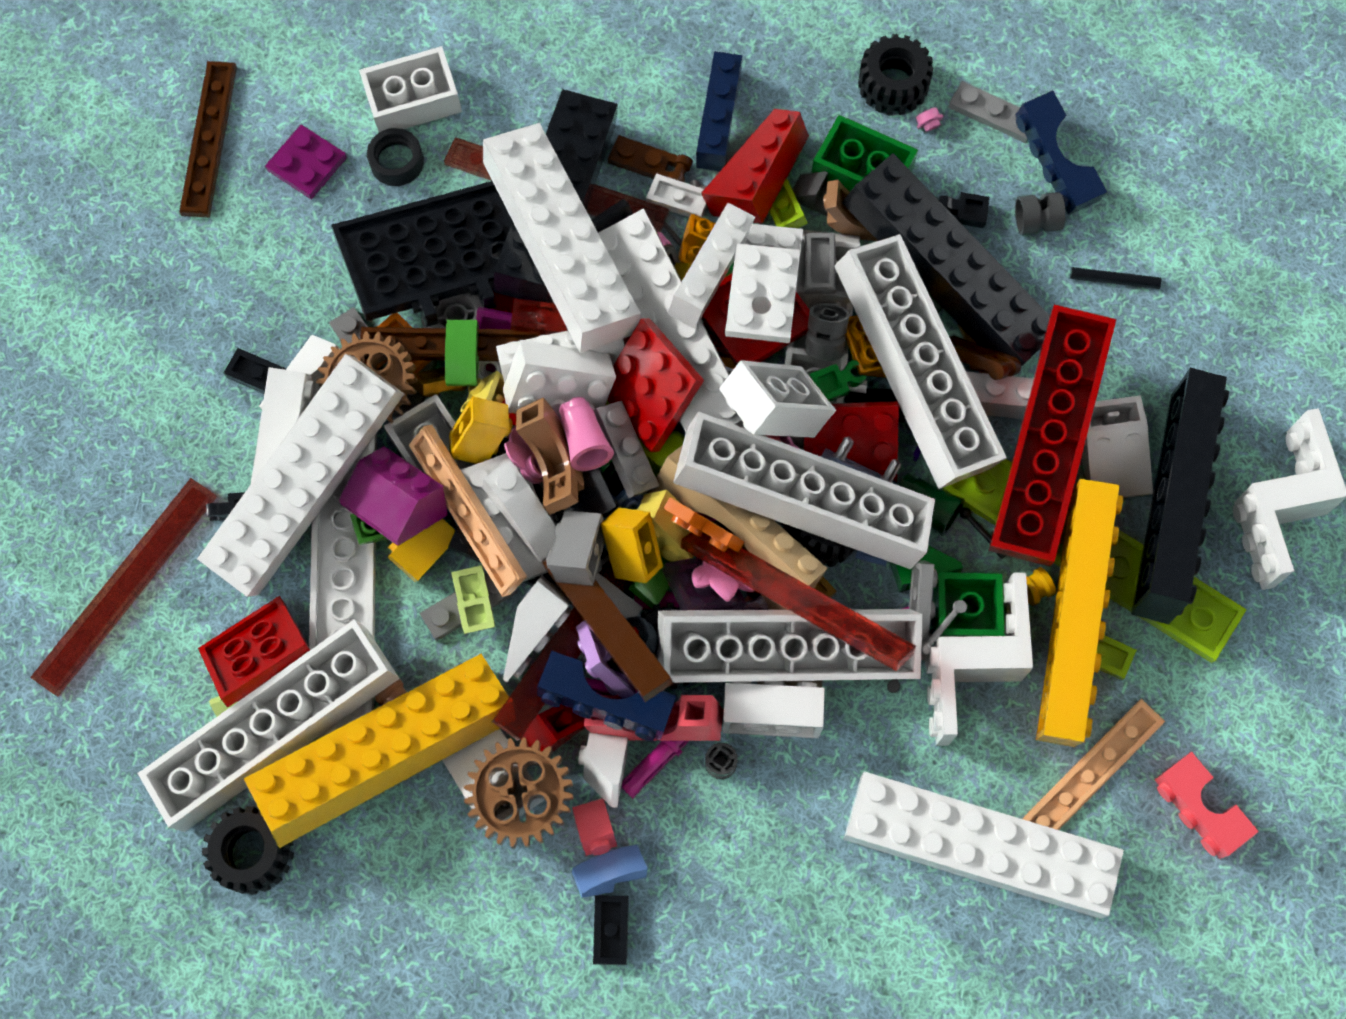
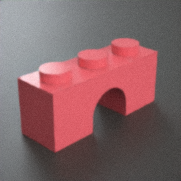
[1154,752,1259,859]

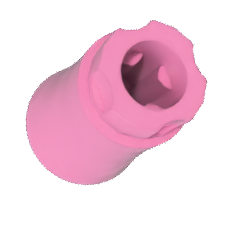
[559,397,614,471]

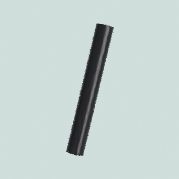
[1070,267,1162,289]

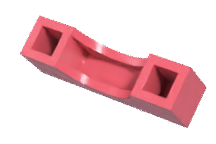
[584,695,724,741]

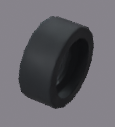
[367,128,424,186]

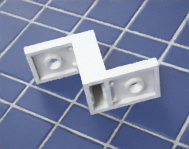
[725,224,803,343]
[1233,408,1346,590]
[925,573,1033,746]

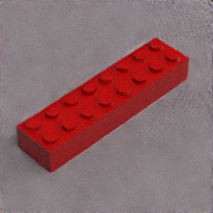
[988,304,1117,567]

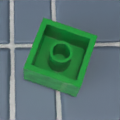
[933,572,1005,644]

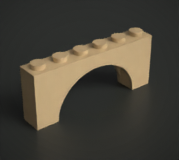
[649,445,828,610]

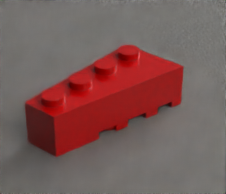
[701,109,809,224]

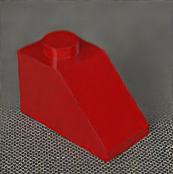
[517,704,585,752]

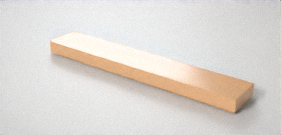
[409,425,527,597]
[1022,699,1165,830]

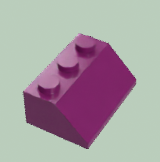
[339,446,448,546]

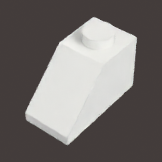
[578,733,628,808]

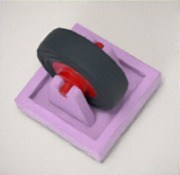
[576,616,658,699]

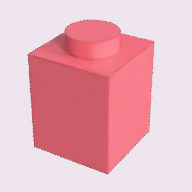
[572,798,618,856]

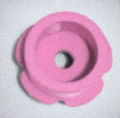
[916,107,944,132]

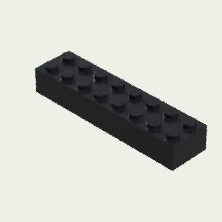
[494,89,618,308]
[842,153,1050,366]
[1131,367,1229,625]

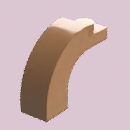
[823,180,878,241]
[516,397,584,515]

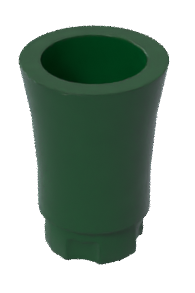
[898,473,965,536]

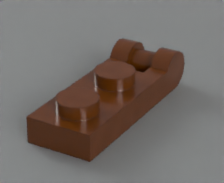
[608,135,693,182]
[949,335,1021,380]

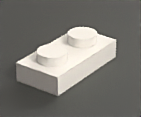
[646,174,707,217]

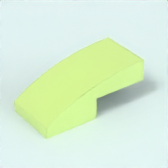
[451,565,495,634]

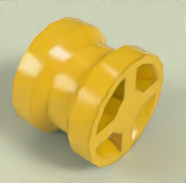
[1026,567,1056,606]

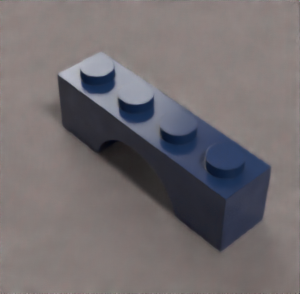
[696,51,743,171]
[1015,90,1107,215]
[537,651,676,741]

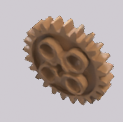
[316,331,418,429]
[464,737,574,848]

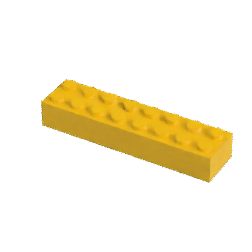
[1036,479,1123,747]
[243,654,516,848]

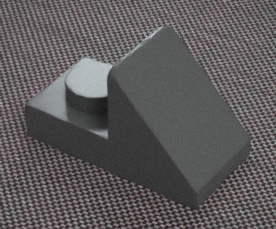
[792,171,828,216]

